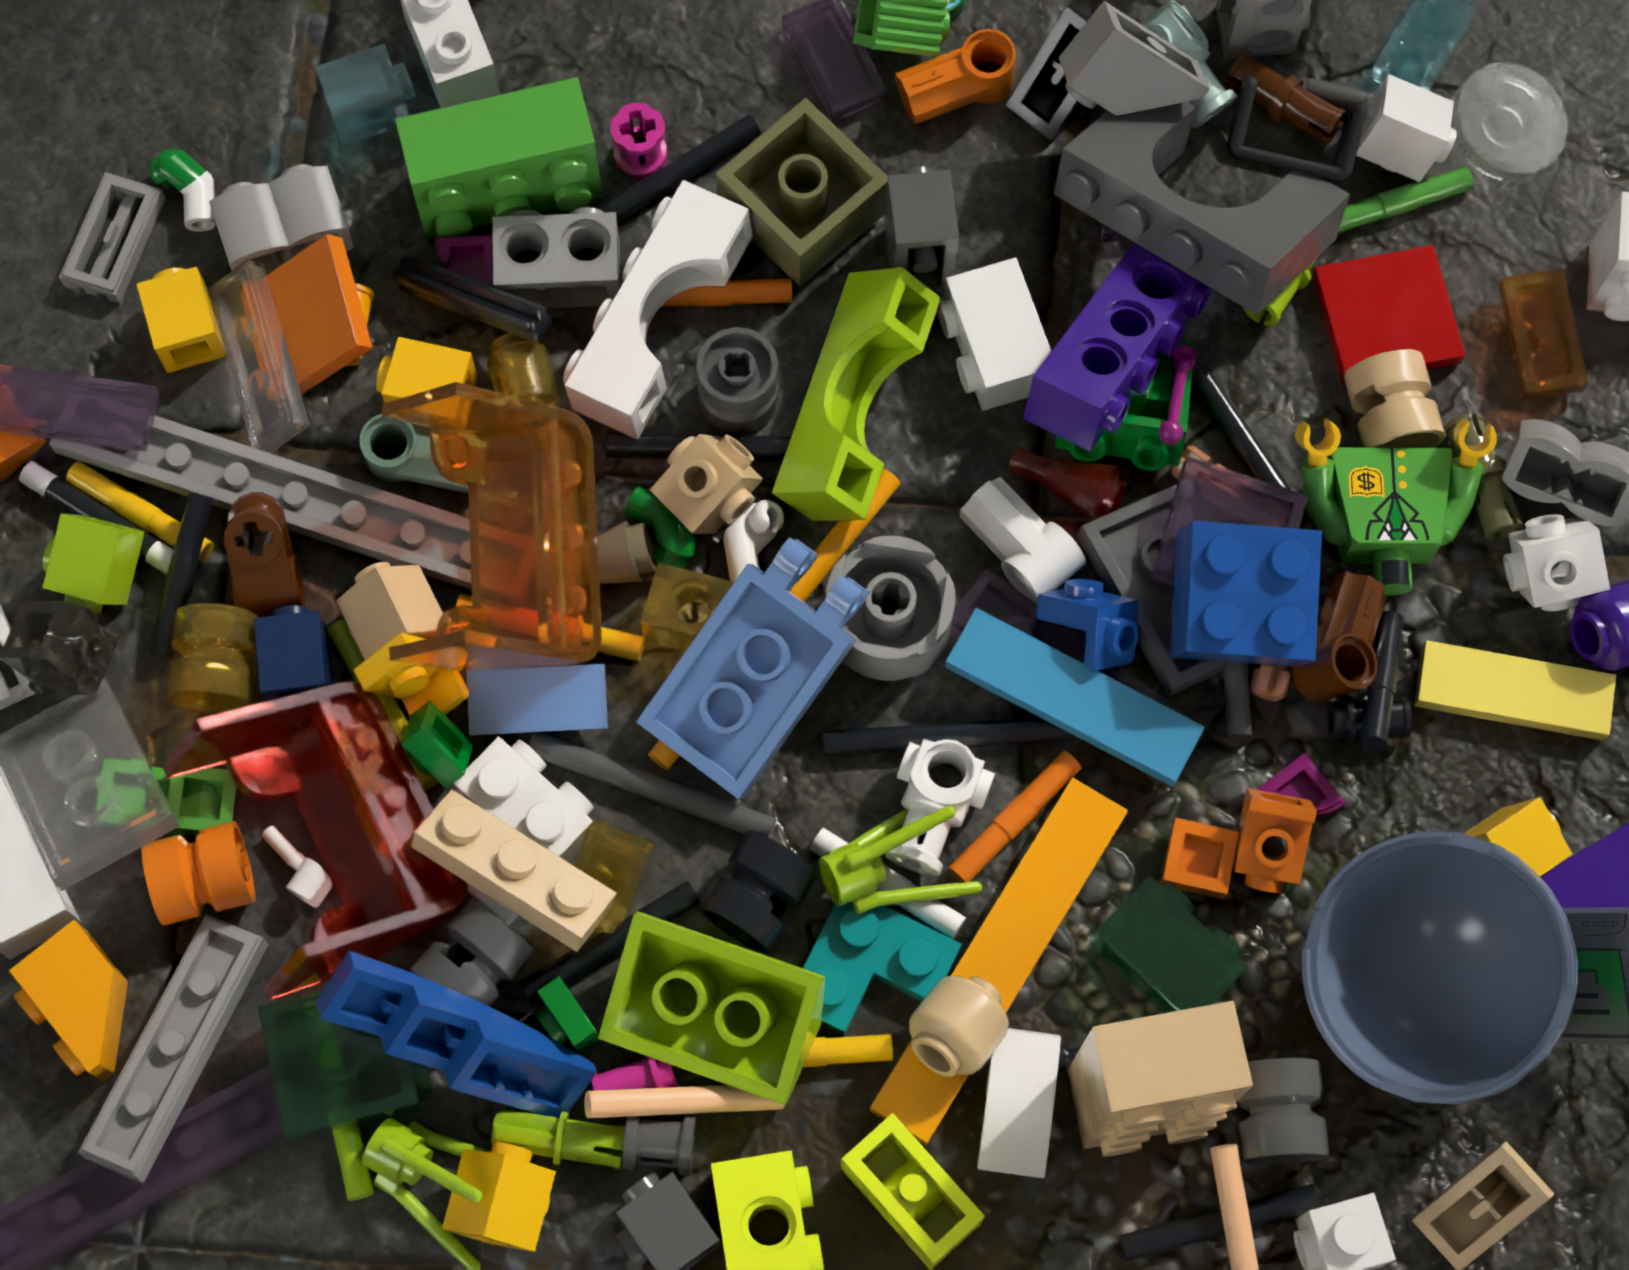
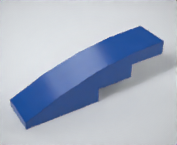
[316,951,597,1118]

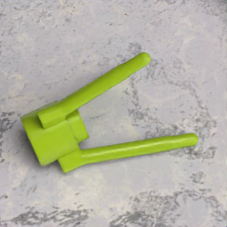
[818,805,983,914]
[362,1118,491,1270]

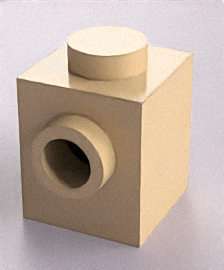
[336,562,451,660]

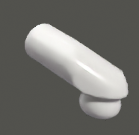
[723,500,784,586]

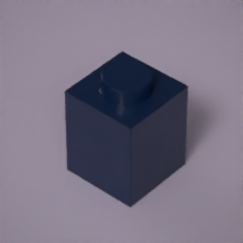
[254,605,335,710]

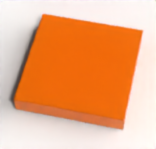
[244,234,373,403]

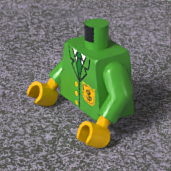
[1295,418,1497,595]

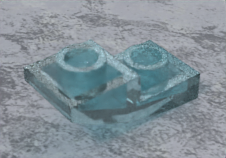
[1368,0,1479,91]

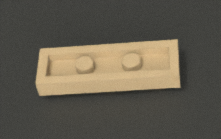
[411,789,617,952]

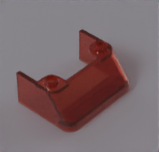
[163,681,468,1000]

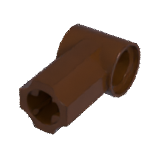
[1292,571,1387,702]

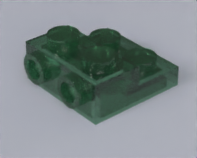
[257,990,432,1141]

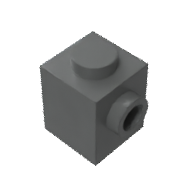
[615,1172,721,1270]

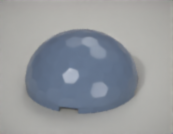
[1302,831,1578,1104]

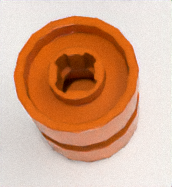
[141,821,256,926]

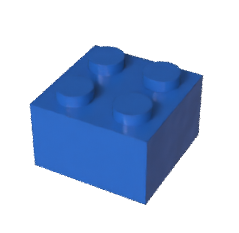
[1170,521,1322,667]

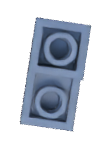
[466,664,608,736]

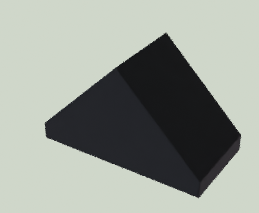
[1006,5,1090,141]

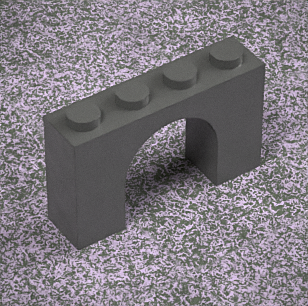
[1054,102,1350,315]

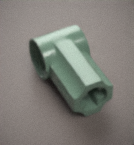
[360,413,489,495]

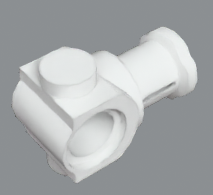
[885,739,995,876]

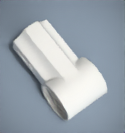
[959,477,1086,605]

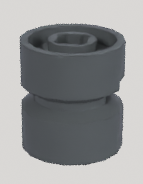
[696,327,779,435]
[409,898,536,1007]
[1238,1058,1329,1165]

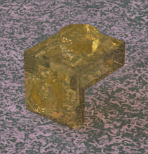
[574,818,655,934]

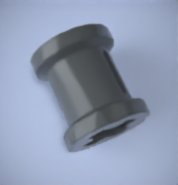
[622,1116,696,1176]

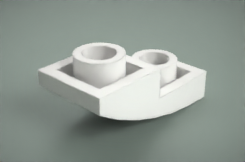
[977,1028,1061,1178]

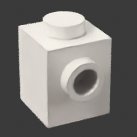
[1356,74,1457,182]
[1294,1193,1396,1270]

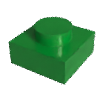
[401,700,473,789]
[536,976,601,1055]

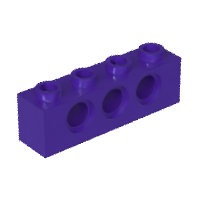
[1023,242,1212,452]

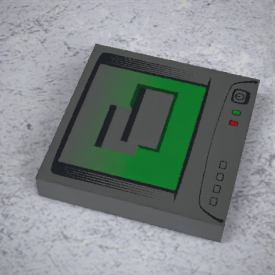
[1556,907,1629,1045]

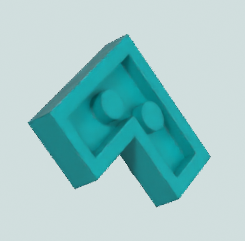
[803,901,962,1036]

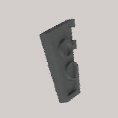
[1076,480,1229,697]

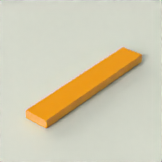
[870,777,1128,1146]

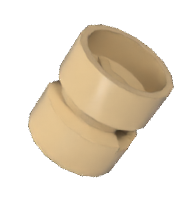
[1344,349,1446,448]

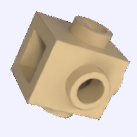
[650,434,763,534]

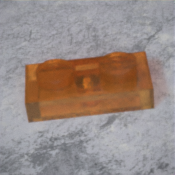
[1498,268,1589,401]

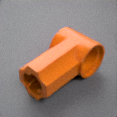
[895,29,1016,125]

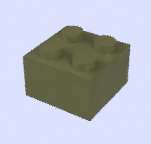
[715,98,888,287]

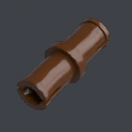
[1224,52,1347,146]

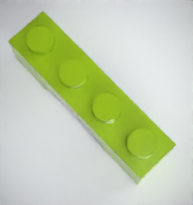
[772,267,941,521]

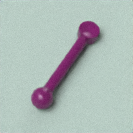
[1158,344,1197,445]

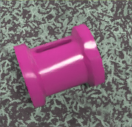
[610,103,667,179]

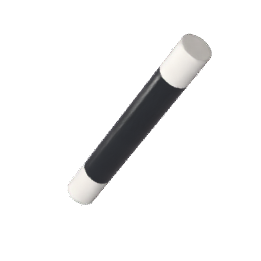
[19,461,174,575]

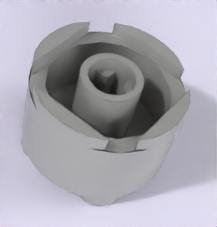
[826,536,955,681]

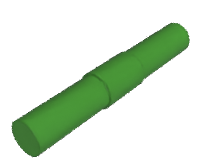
[1338,167,1474,233]

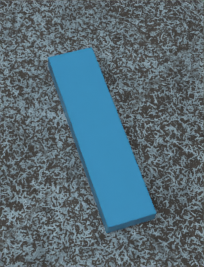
[945,608,1205,787]

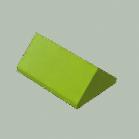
[598,911,826,1105]

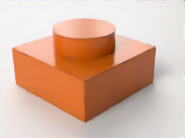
[1160,818,1240,900]

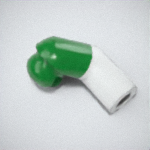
[149,149,215,232]

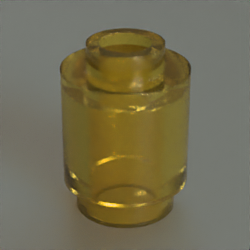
[487,333,561,429]

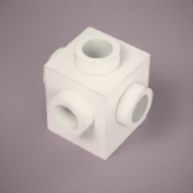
[1503,514,1610,611]

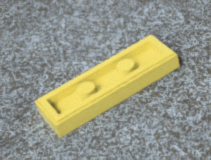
[1414,640,1616,741]

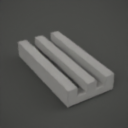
[59,172,166,304]

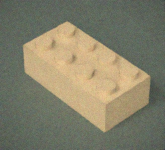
[1067,1001,1253,1157]

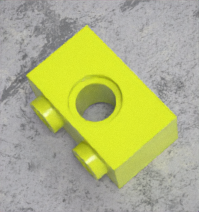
[840,1113,985,1270]
[711,1150,824,1270]

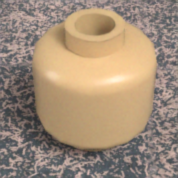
[909,976,1009,1077]

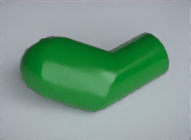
[624,487,696,572]

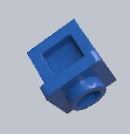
[1037,579,1139,671]

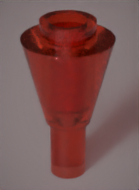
[1009,447,1126,521]

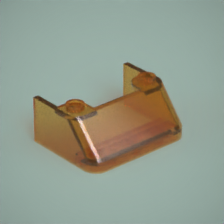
[382,382,602,671]

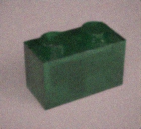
[1089,875,1248,1013]

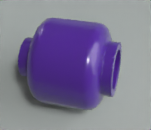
[1570,580,1629,671]

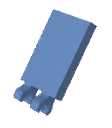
[636,537,870,799]

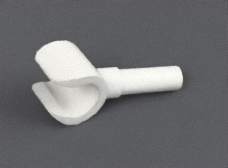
[262,826,333,908]

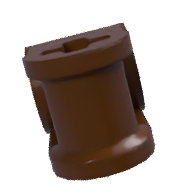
[224,492,306,622]

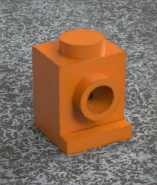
[1233,788,1317,893]

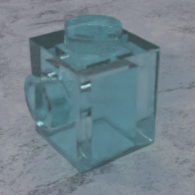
[315,44,416,146]

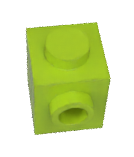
[42,513,145,614]

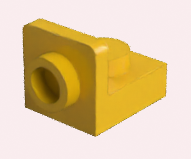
[353,632,469,716]

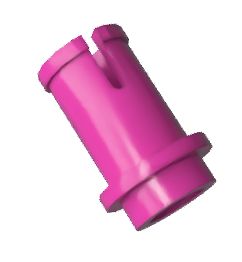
[591,1056,679,1090]

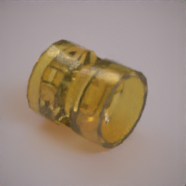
[167,603,258,714]

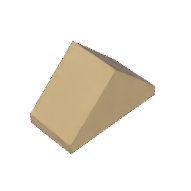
[1412,1141,1554,1270]

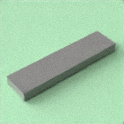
[78,914,268,1183]

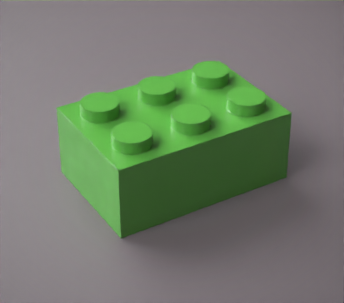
[395,77,603,239]

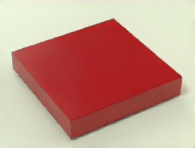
[1312,245,1466,386]

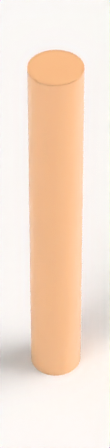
[584,1085,785,1118]
[1210,1144,1259,1270]

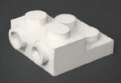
[411,736,596,925]

